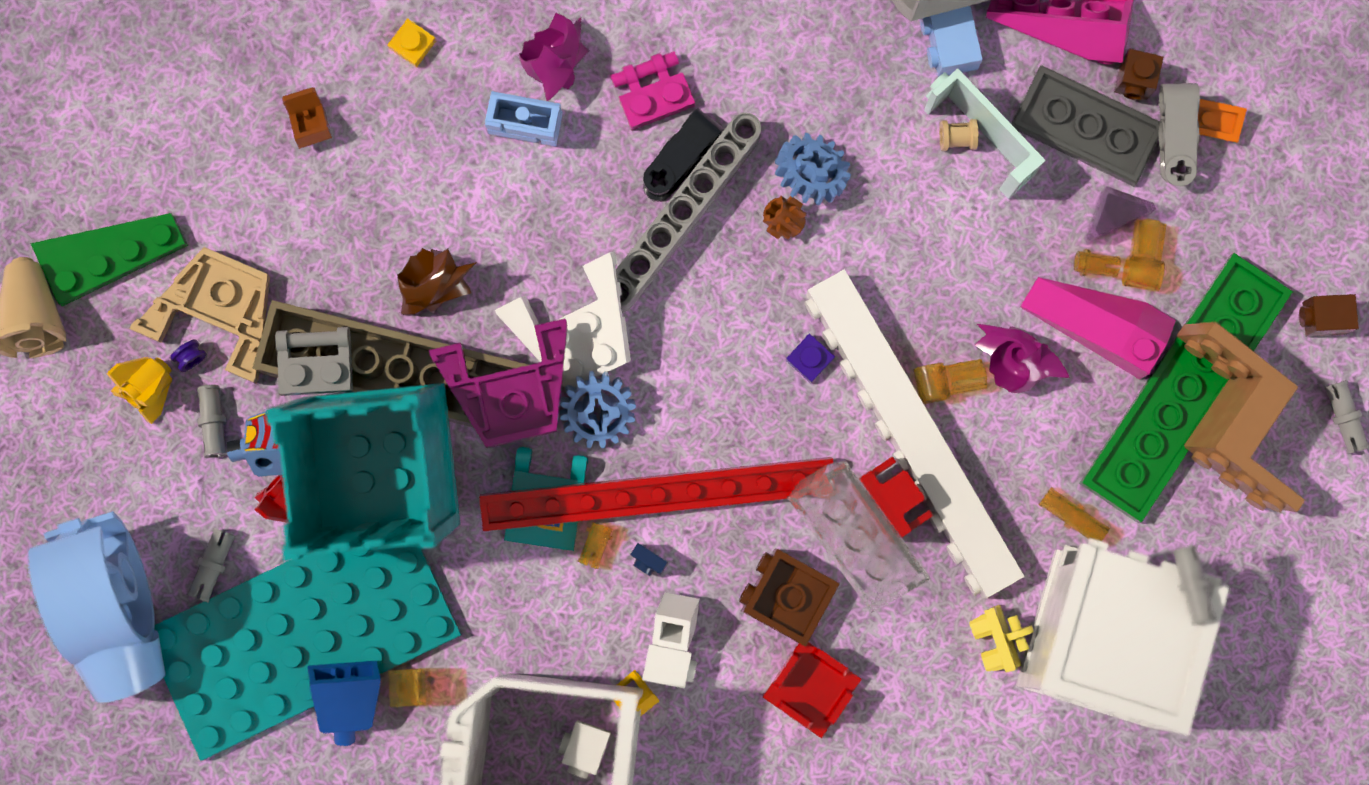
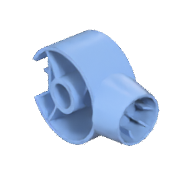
[28,511,165,703]

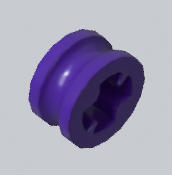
[170,339,207,372]

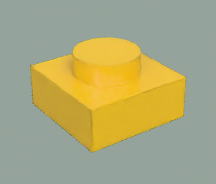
[387,18,436,68]

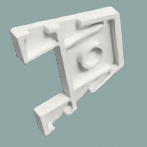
[495,251,631,390]

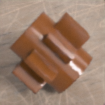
[763,195,807,240]

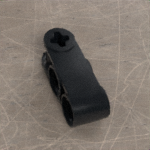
[643,108,724,202]

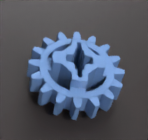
[775,133,851,205]
[559,371,636,448]

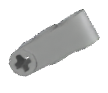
[1158,83,1200,186]

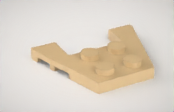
[130,247,270,384]

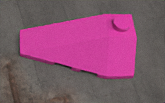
[986,0,1134,64]

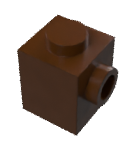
[1114,49,1164,101]
[1299,294,1359,337]

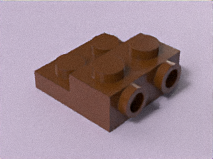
[738,549,840,647]

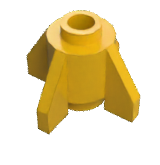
[106,357,172,424]

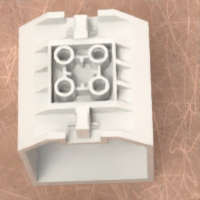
[440,673,643,785]

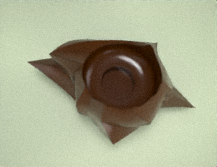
[397,248,477,315]

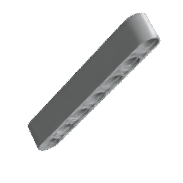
[616,112,761,313]

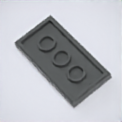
[1011,65,1160,187]

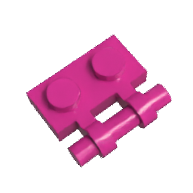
[610,51,695,131]

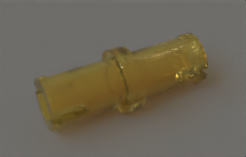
[1038,486,1110,542]

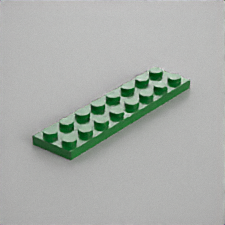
[1079,253,1293,523]

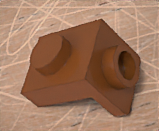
[282,87,332,149]

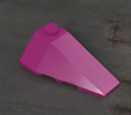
[1020,277,1176,380]

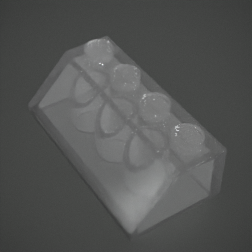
[787,460,930,613]

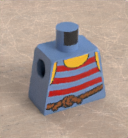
[226,411,283,477]

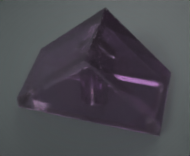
[1084,186,1156,244]

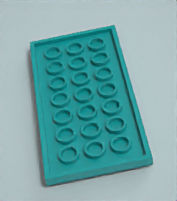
[154,545,462,761]

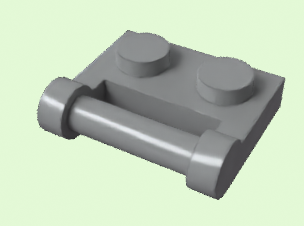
[275,327,353,396]

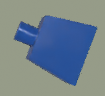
[308,660,381,746]

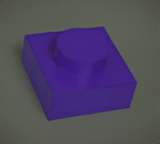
[785,333,835,384]

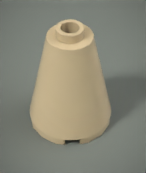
[0,257,66,358]

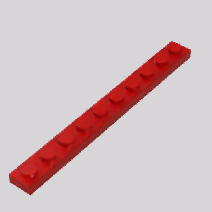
[479,457,836,532]

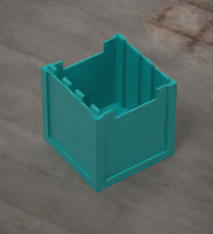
[266,383,460,561]

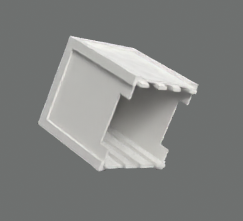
[1016,538,1229,736]

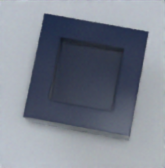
[630,543,668,577]

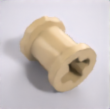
[939,119,979,151]

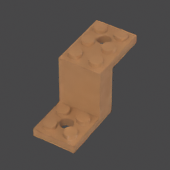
[1177,322,1305,513]

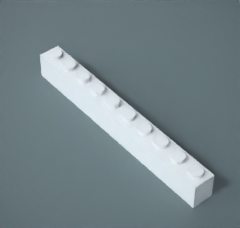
[804,269,1025,599]

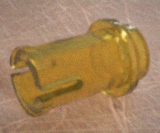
[1074,248,1121,278]
[577,522,613,569]

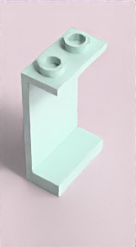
[924,68,1045,199]

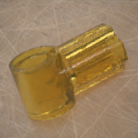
[1122,219,1167,292]
[913,359,987,404]

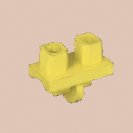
[969,605,1034,673]

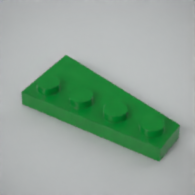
[30,213,188,307]

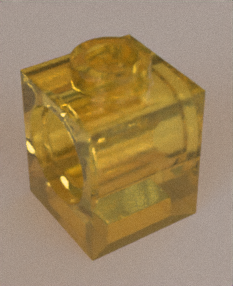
[388,668,432,707]

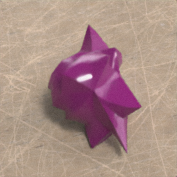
[519,13,590,101]
[974,324,1070,393]

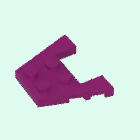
[429,318,568,448]

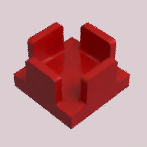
[853,456,934,542]
[762,642,861,739]

